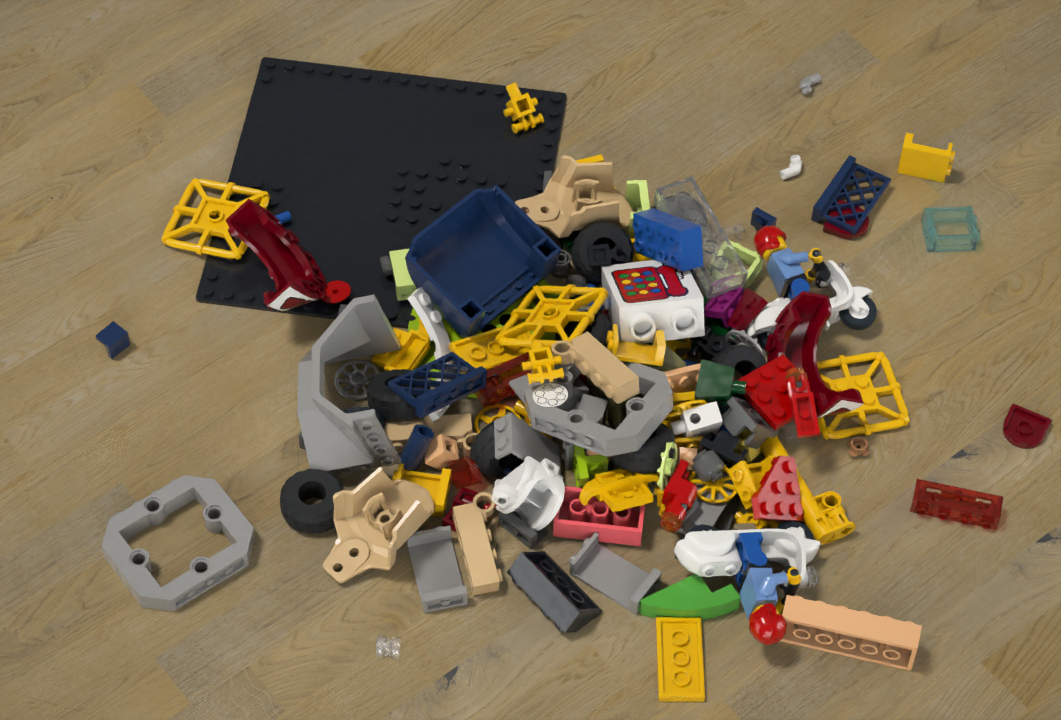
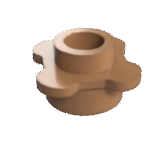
[847,436,870,457]

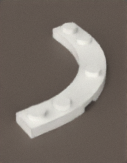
[407,287,456,421]

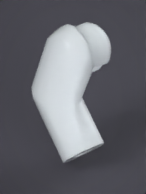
[780,155,803,180]

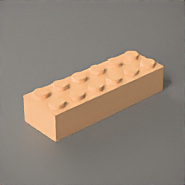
[780,595,922,671]

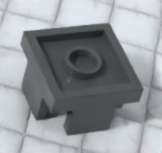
[722,396,779,449]

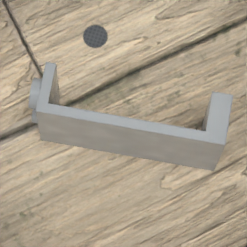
[494,413,561,475]
[667,471,738,535]
[407,526,468,613]
[569,532,662,615]

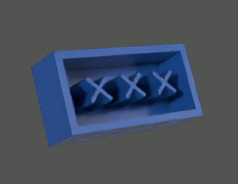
[633,208,703,271]

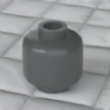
[692,449,725,482]

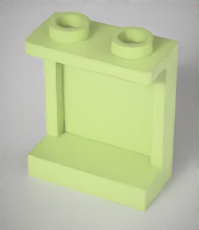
[625,180,650,239]
[389,249,417,301]

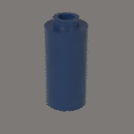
[400,424,434,471]

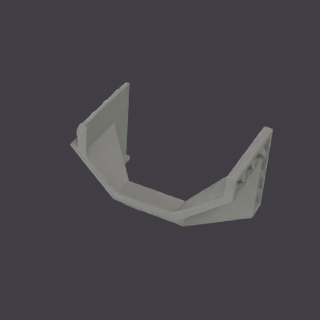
[297,295,401,475]

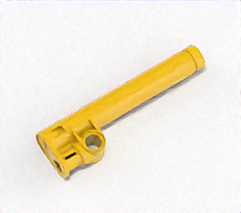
[760,436,856,545]

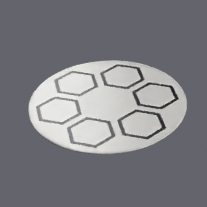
[533,383,568,407]

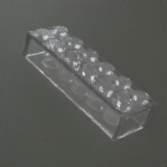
[654,176,748,299]

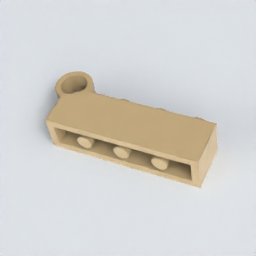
[551,332,639,404]
[385,413,478,457]
[452,492,503,596]

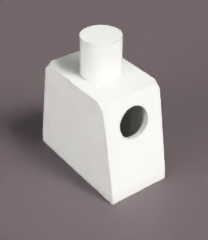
[669,401,723,438]

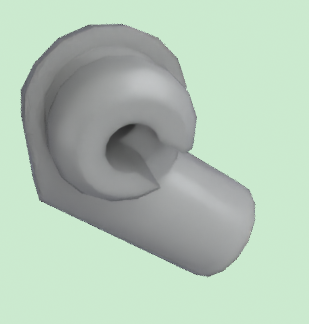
[799,73,821,95]

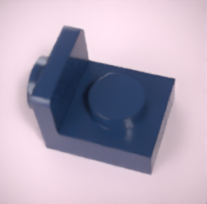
[751,207,777,230]

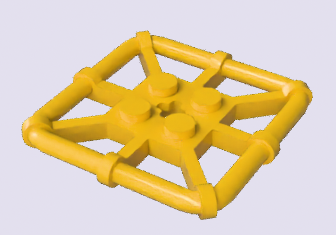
[161,178,270,260]
[496,284,608,350]
[817,351,910,440]

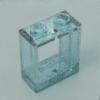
[921,206,980,252]

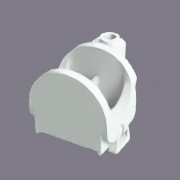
[492,456,565,531]

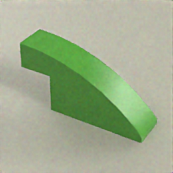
[639,574,741,620]

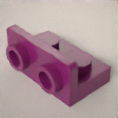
[704,285,745,328]

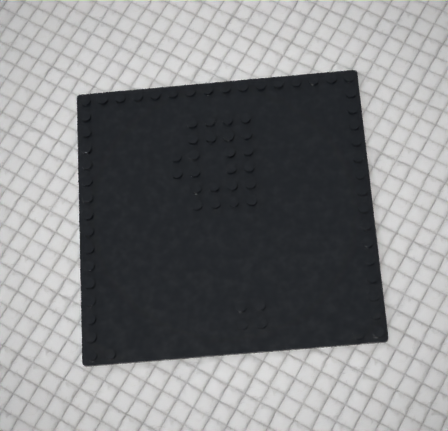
[196,57,567,333]

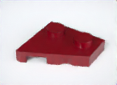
[728,288,768,331]

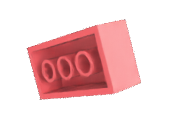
[553,486,645,546]

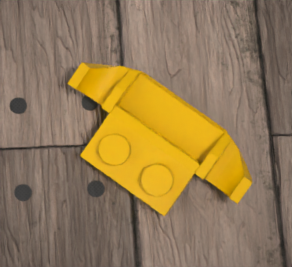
[371,318,431,371]
[579,468,660,512]

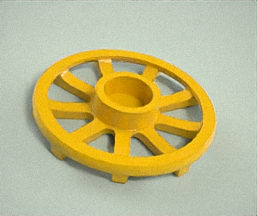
[689,465,737,503]

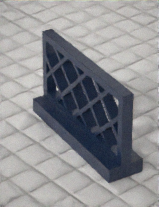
[811,155,891,235]
[388,352,487,418]

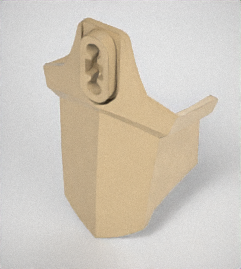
[515,155,633,238]
[323,467,435,583]

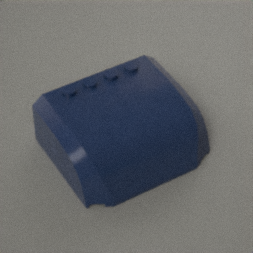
[405,185,561,338]

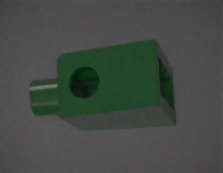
[694,360,747,405]

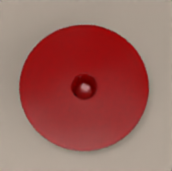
[322,280,351,303]

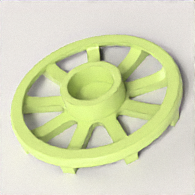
[657,442,677,491]

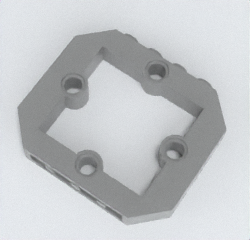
[524,352,673,457]
[102,475,255,611]

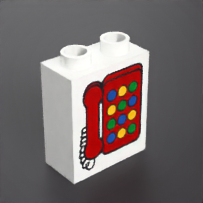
[601,260,705,343]

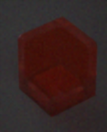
[448,456,482,489]

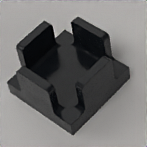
[697,430,748,469]

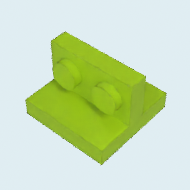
[573,444,608,488]

